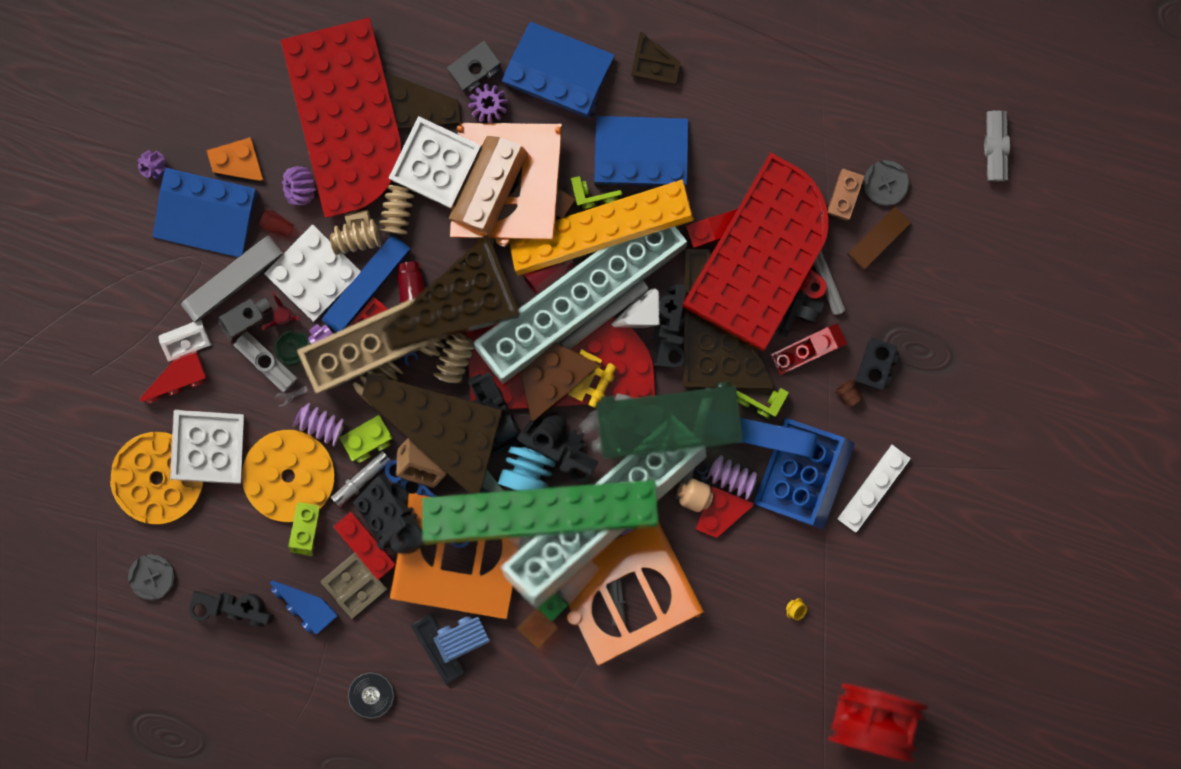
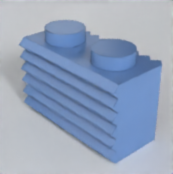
[433,616,490,663]

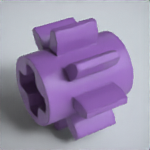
[138,150,166,180]
[307,324,333,344]

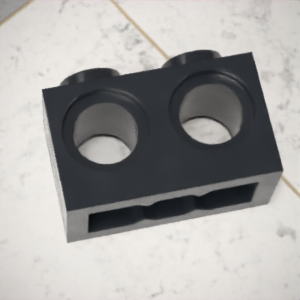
[855,338,899,391]

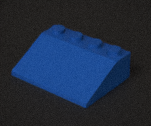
[502,22,615,119]
[594,116,688,187]
[153,168,258,257]
[754,418,855,530]

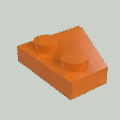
[207,137,264,182]

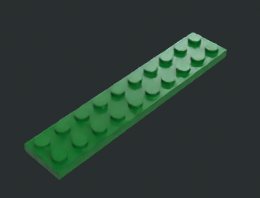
[422,480,658,545]

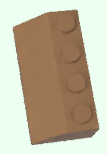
[449,135,528,236]

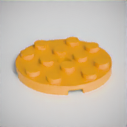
[242,430,335,522]
[110,432,203,524]

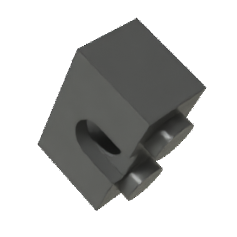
[447,41,501,93]

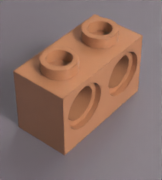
[827,169,864,222]

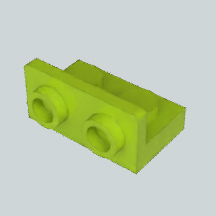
[339,415,393,463]

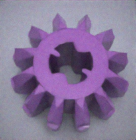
[469,84,508,123]
[282,166,315,205]

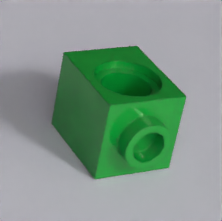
[537,592,568,621]

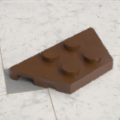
[521,343,601,421]

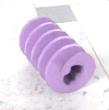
[292,403,344,447]
[706,455,757,500]

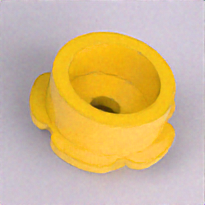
[786,598,808,621]

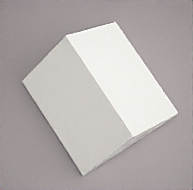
[611,289,659,328]

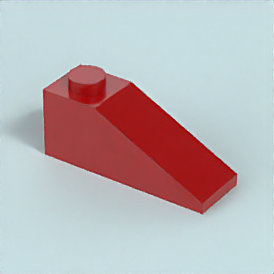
[685,209,737,249]

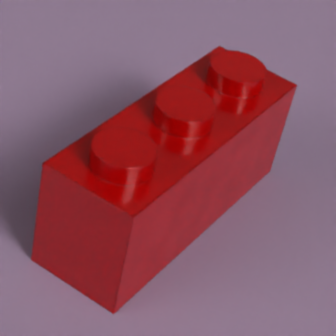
[333,512,396,580]

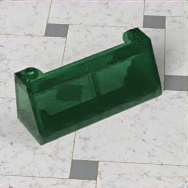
[596,382,743,459]

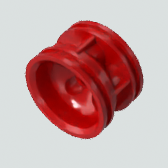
[828,683,928,763]

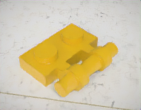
[568,350,617,408]

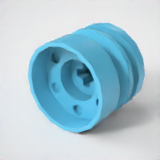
[498,446,556,491]

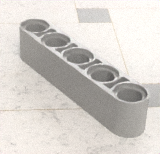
[180,235,284,323]

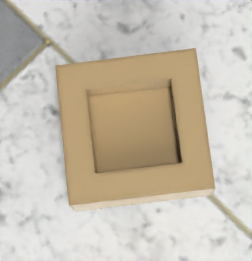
[345,210,370,230]

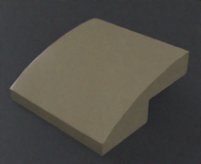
[320,552,387,619]

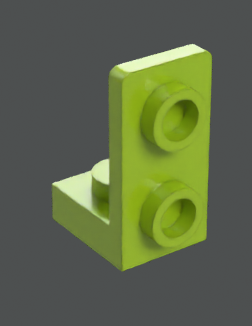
[571,176,622,210]
[734,388,789,419]
[288,502,320,556]

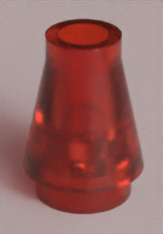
[258,209,294,237]

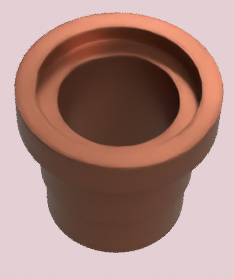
[834,378,863,407]

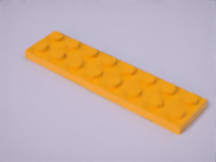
[509,179,693,276]

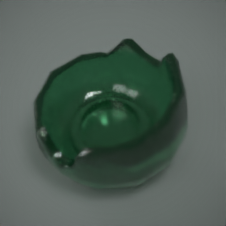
[274,330,310,366]

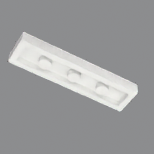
[837,445,911,533]

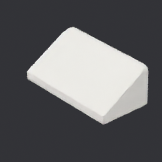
[159,320,211,362]

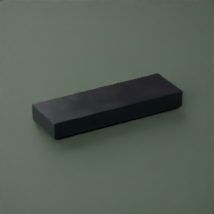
[410,613,466,685]

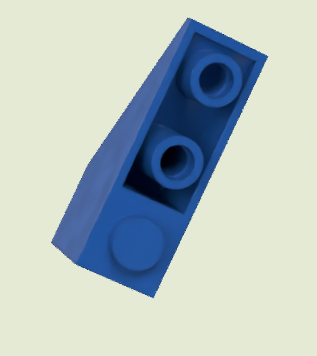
[270,580,339,635]

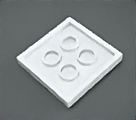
[389,116,481,209]
[264,224,361,322]
[170,410,244,484]

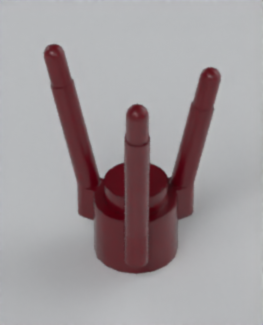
[262,291,300,330]

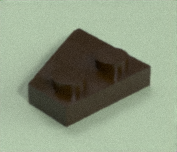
[631,32,680,85]

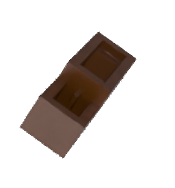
[847,207,911,270]

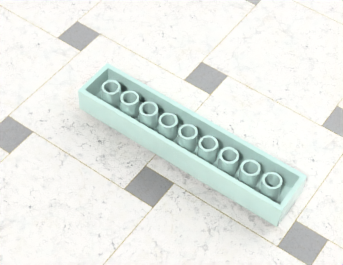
[474,226,687,384]
[502,416,706,608]

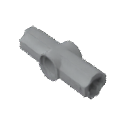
[984,110,1010,181]
[233,331,298,393]

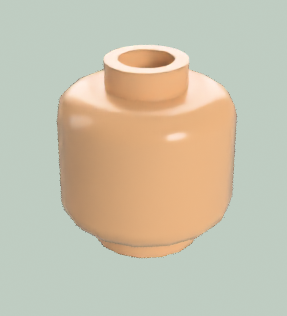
[677,478,713,512]

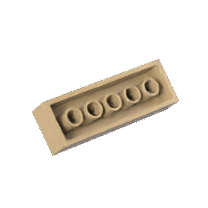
[297,298,446,394]

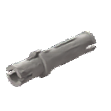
[331,451,391,508]

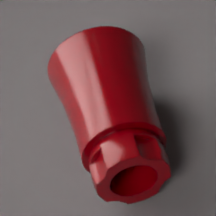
[522,259,575,296]
[397,261,425,304]

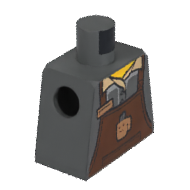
[218,298,272,343]

